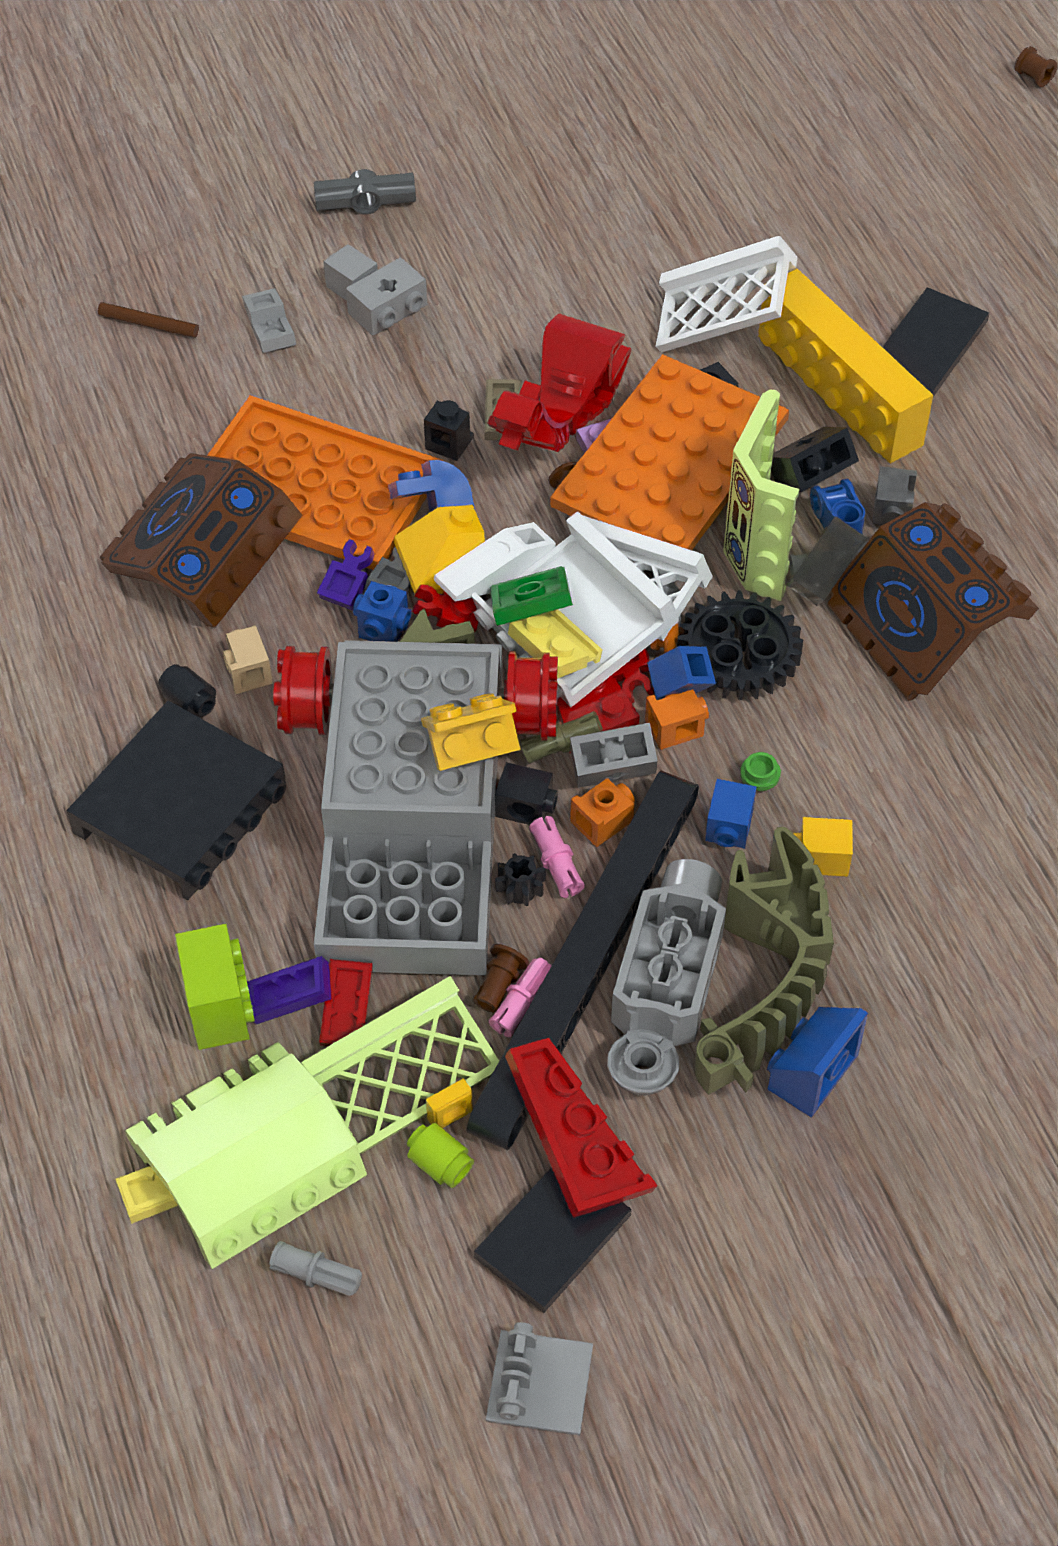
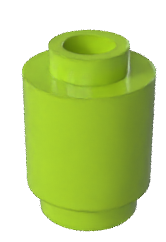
[407,1123,474,1188]

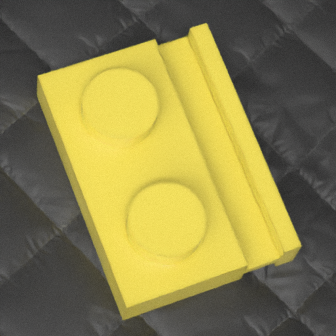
[508,609,603,679]

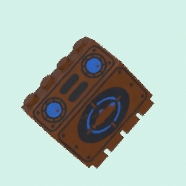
[100,453,303,628]
[827,502,1039,701]

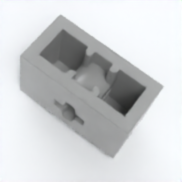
[346,257,427,336]
[570,723,658,788]

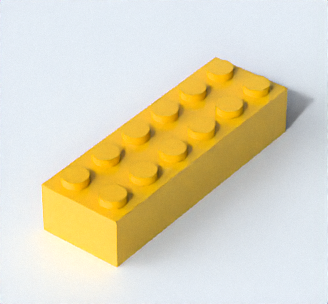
[758,268,933,464]

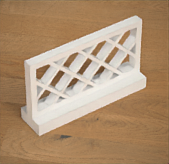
[656,235,798,353]
[582,515,713,641]

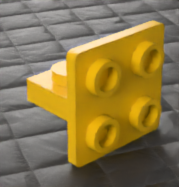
[421,693,520,771]

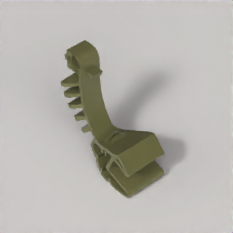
[694,826,834,1095]

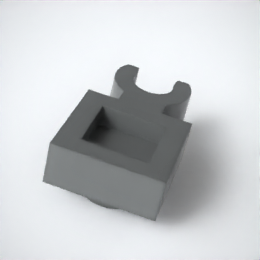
[364,547,411,592]

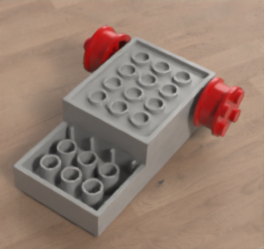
[273,640,558,975]

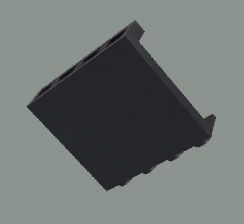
[66,701,286,900]

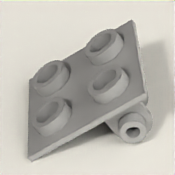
[486,1322,593,1435]

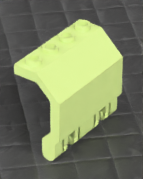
[125,1042,367,1269]

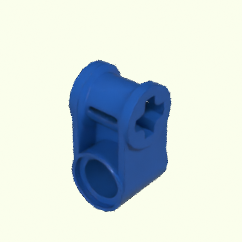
[810,479,865,549]

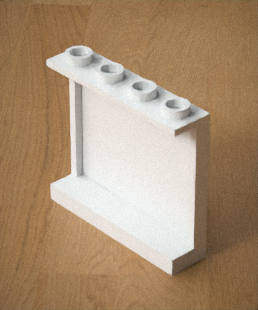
[471,511,679,707]

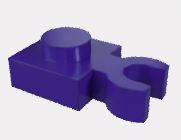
[317,539,374,611]

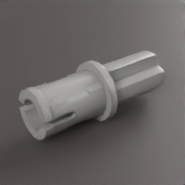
[269,1241,362,1296]

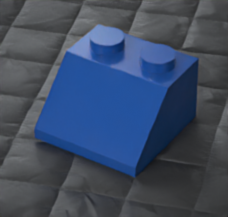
[767,1007,868,1118]

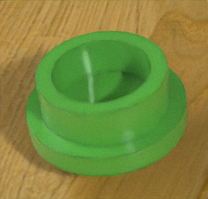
[740,752,781,791]

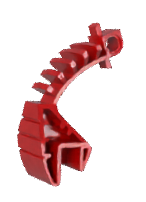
[487,313,631,452]

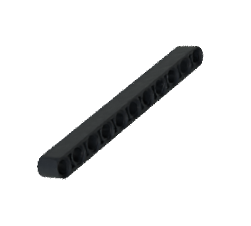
[466,770,699,1150]

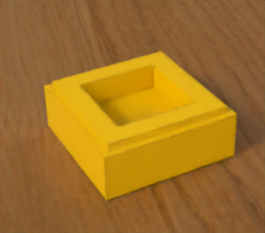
[426,1078,473,1128]

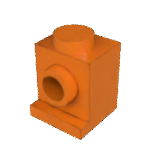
[645,689,709,750]
[570,778,635,847]

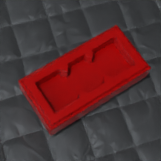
[319,959,373,1046]

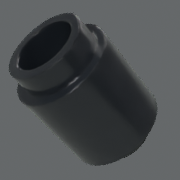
[158,664,216,717]

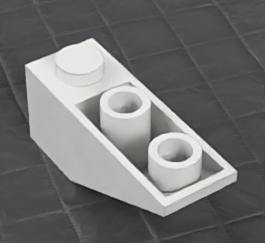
[434,522,556,602]

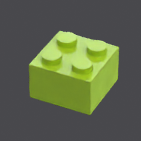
[175,923,255,1050]

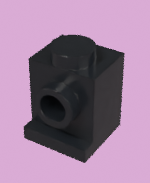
[424,400,474,461]

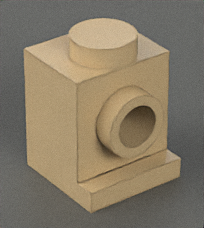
[223,626,273,694]

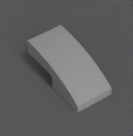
[242,288,296,353]

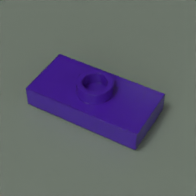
[247,956,331,1024]

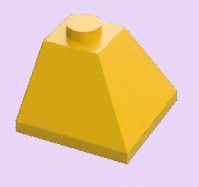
[393,505,485,594]

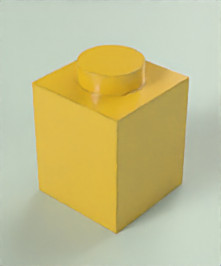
[793,817,853,877]

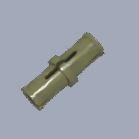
[520,711,603,763]

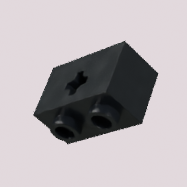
[770,426,859,492]

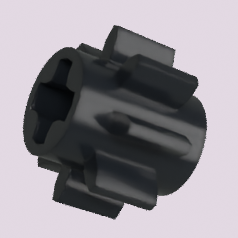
[495,853,546,906]

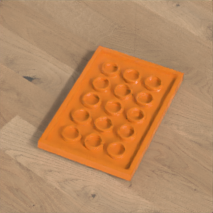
[550,354,789,551]
[207,395,444,570]

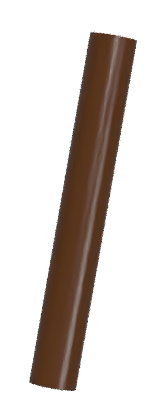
[98,302,199,338]

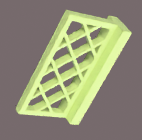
[301,976,499,1155]

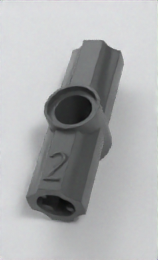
[313,169,416,214]

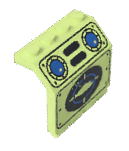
[723,389,799,601]

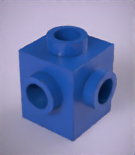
[353,581,412,642]

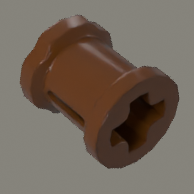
[1014,46,1058,87]

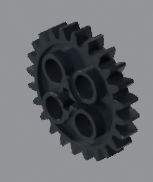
[677,590,803,700]

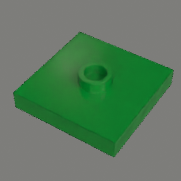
[490,566,573,626]

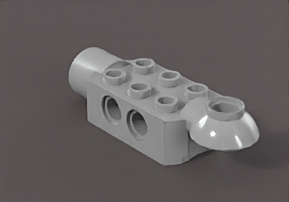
[607,859,726,1096]

